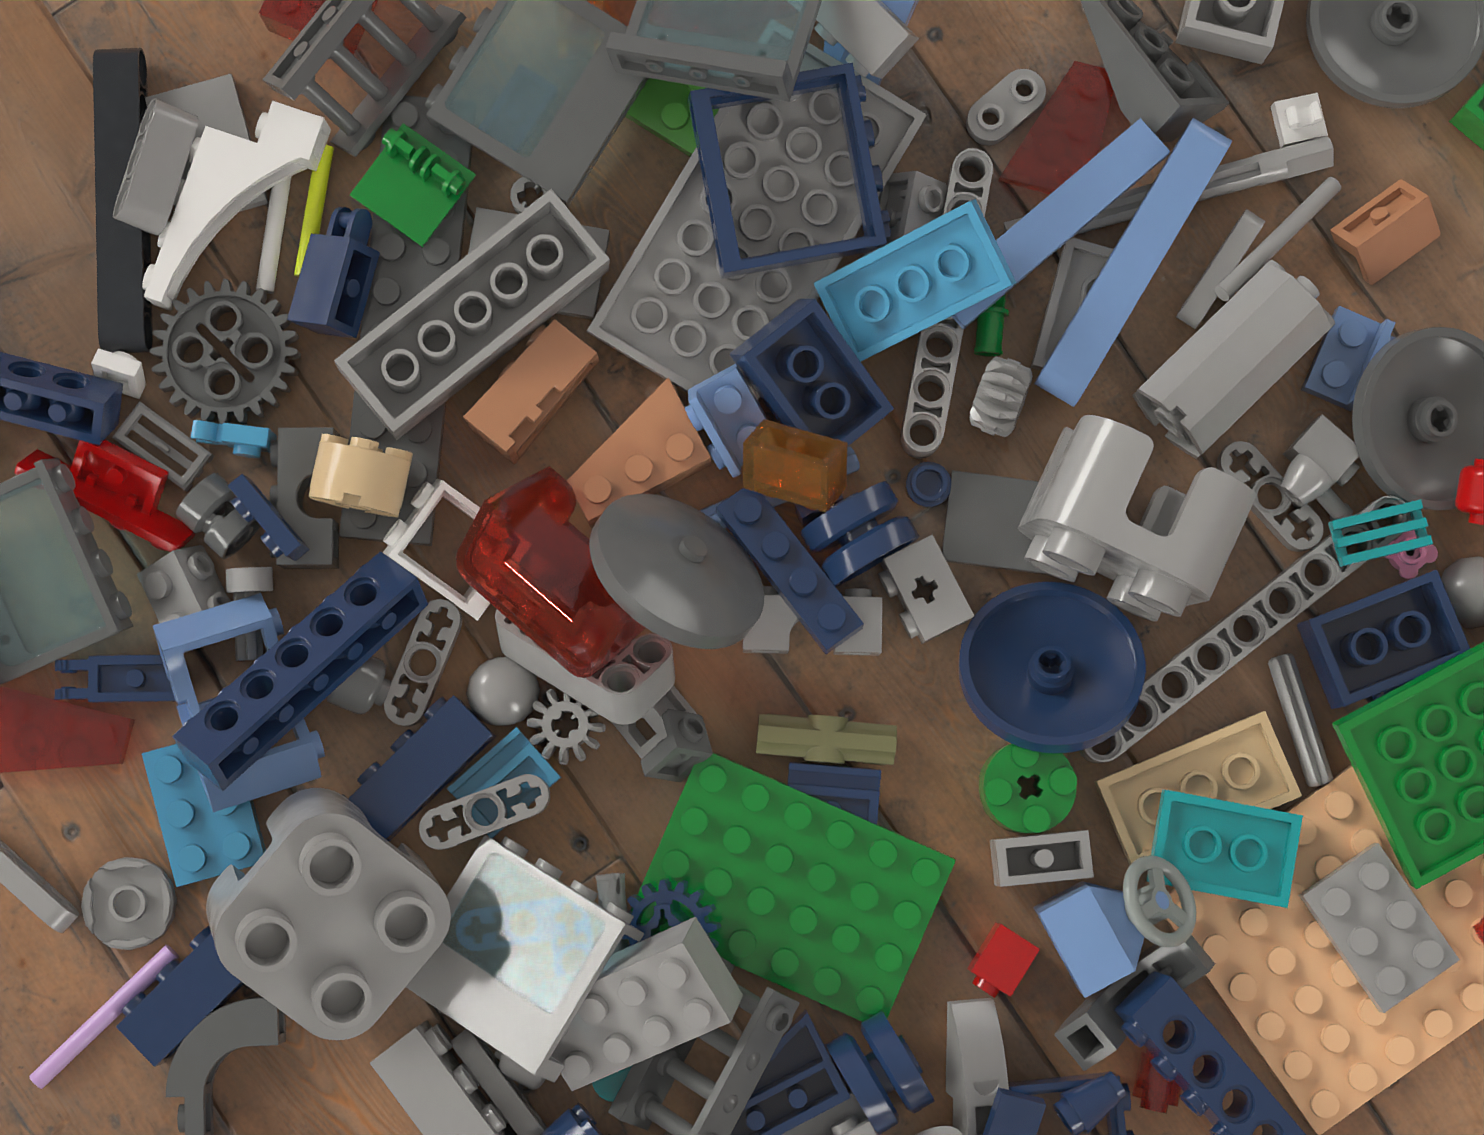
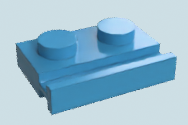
[447,727,562,839]

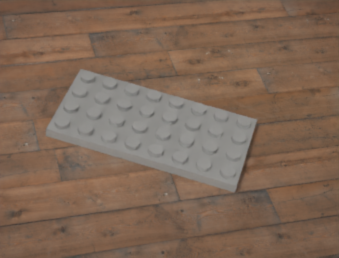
[587,20,927,400]

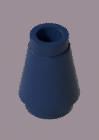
[1053,1071,1127,1135]

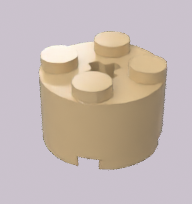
[309,434,413,517]

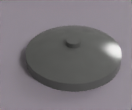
[1306,0,1484,108]
[1352,327,1484,510]
[589,494,764,649]

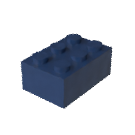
[729,299,894,466]
[1296,570,1470,709]

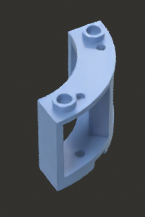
[153,593,325,812]

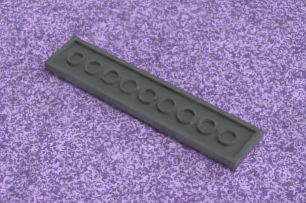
[339,95,477,546]

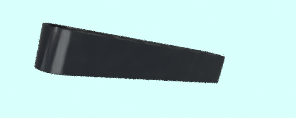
[93,48,153,353]

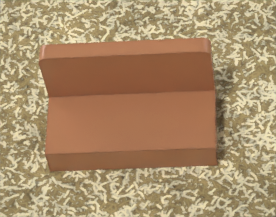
[1330,179,1440,285]

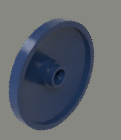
[959,582,1146,753]

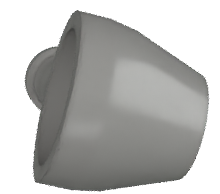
[1280,454,1353,521]

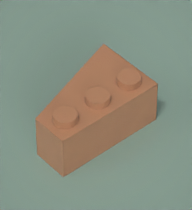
[463,319,599,465]
[567,377,711,527]

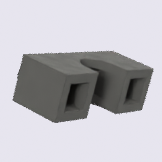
[269,427,340,569]

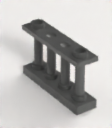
[263,0,466,157]
[608,957,800,1135]

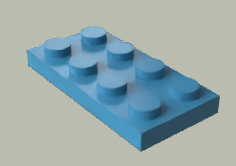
[813,199,1016,362]

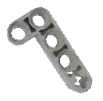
[495,599,675,725]

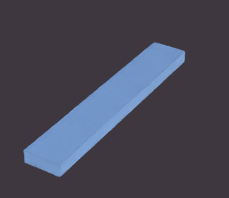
[951,118,1170,329]

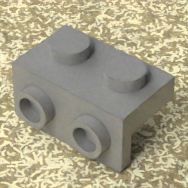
[137,545,231,654]

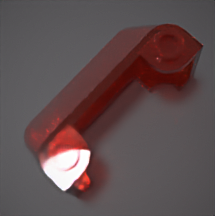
[456,466,646,678]

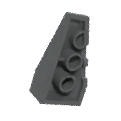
[1080,0,1230,142]

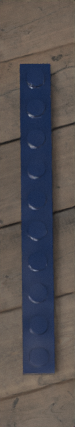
[116,695,497,1067]

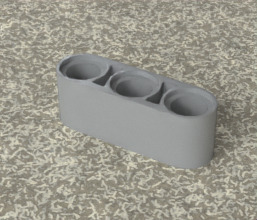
[113,98,199,236]

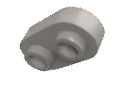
[966,69,1046,146]

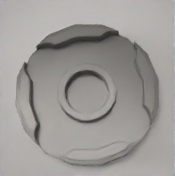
[81,857,177,950]

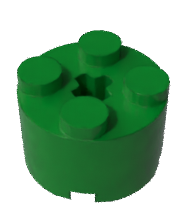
[979,744,1077,833]

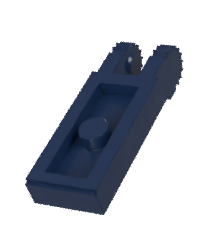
[54,655,185,703]

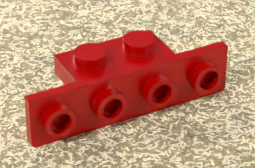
[14,439,196,552]

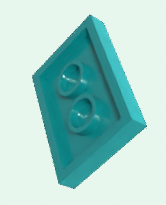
[1146,790,1303,908]

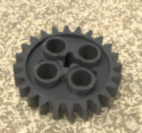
[150,279,301,425]

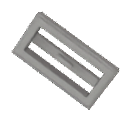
[112,401,215,492]

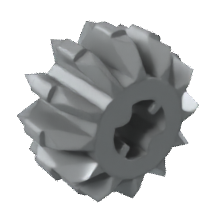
[969,356,1033,437]
[527,689,606,765]

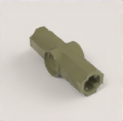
[756,714,897,765]

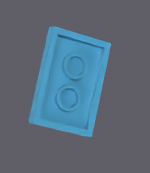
[142,744,266,887]

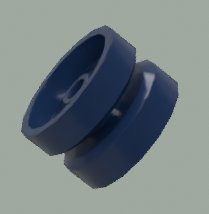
[800,481,920,587]
[825,1011,935,1135]

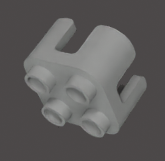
[1018,415,1256,621]
[206,788,451,1040]

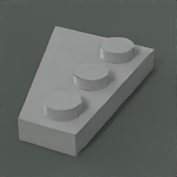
[1030,237,1113,371]

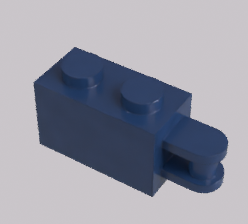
[287,207,380,339]

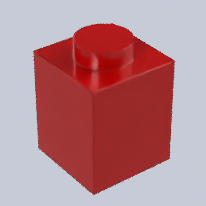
[967,922,1040,998]

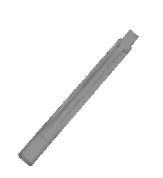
[1003,136,1334,235]

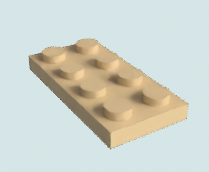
[1094,711,1302,865]

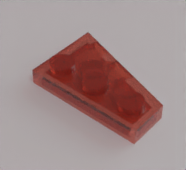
[998,61,1114,194]

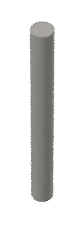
[1214,177,1341,301]

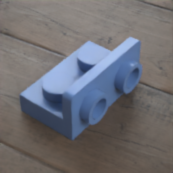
[1301,306,1396,411]
[685,364,781,478]

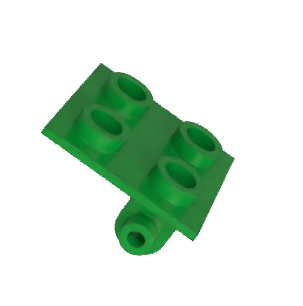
[350,123,476,247]

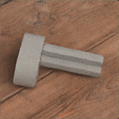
[226,567,273,661]

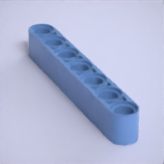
[1034,118,1232,407]

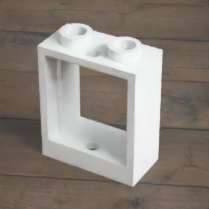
[383,479,532,620]

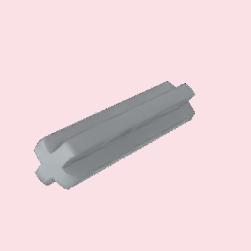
[1268,653,1333,787]

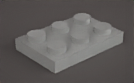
[1299,843,1460,1013]

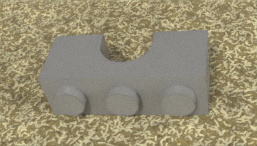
[743,586,882,656]

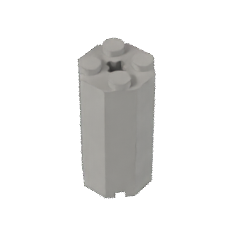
[1132,260,1335,459]

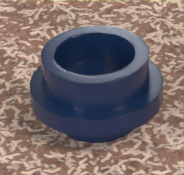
[906,462,951,507]

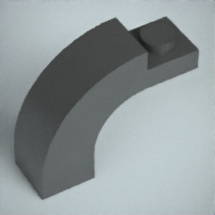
[1054,935,1215,1071]
[165,996,286,1135]

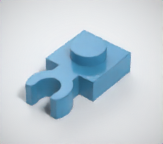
[191,420,277,458]

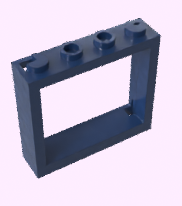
[688,63,891,279]

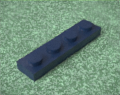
[716,481,864,655]

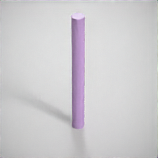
[29,944,179,1089]

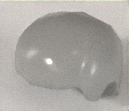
[1441,557,1484,629]
[466,657,540,726]

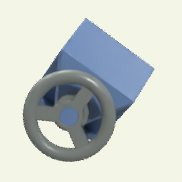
[1033,855,1196,998]

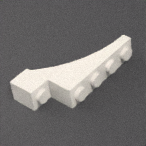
[142,101,331,311]

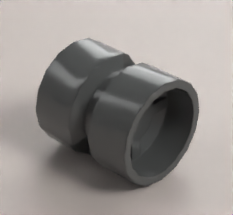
[176,473,261,559]

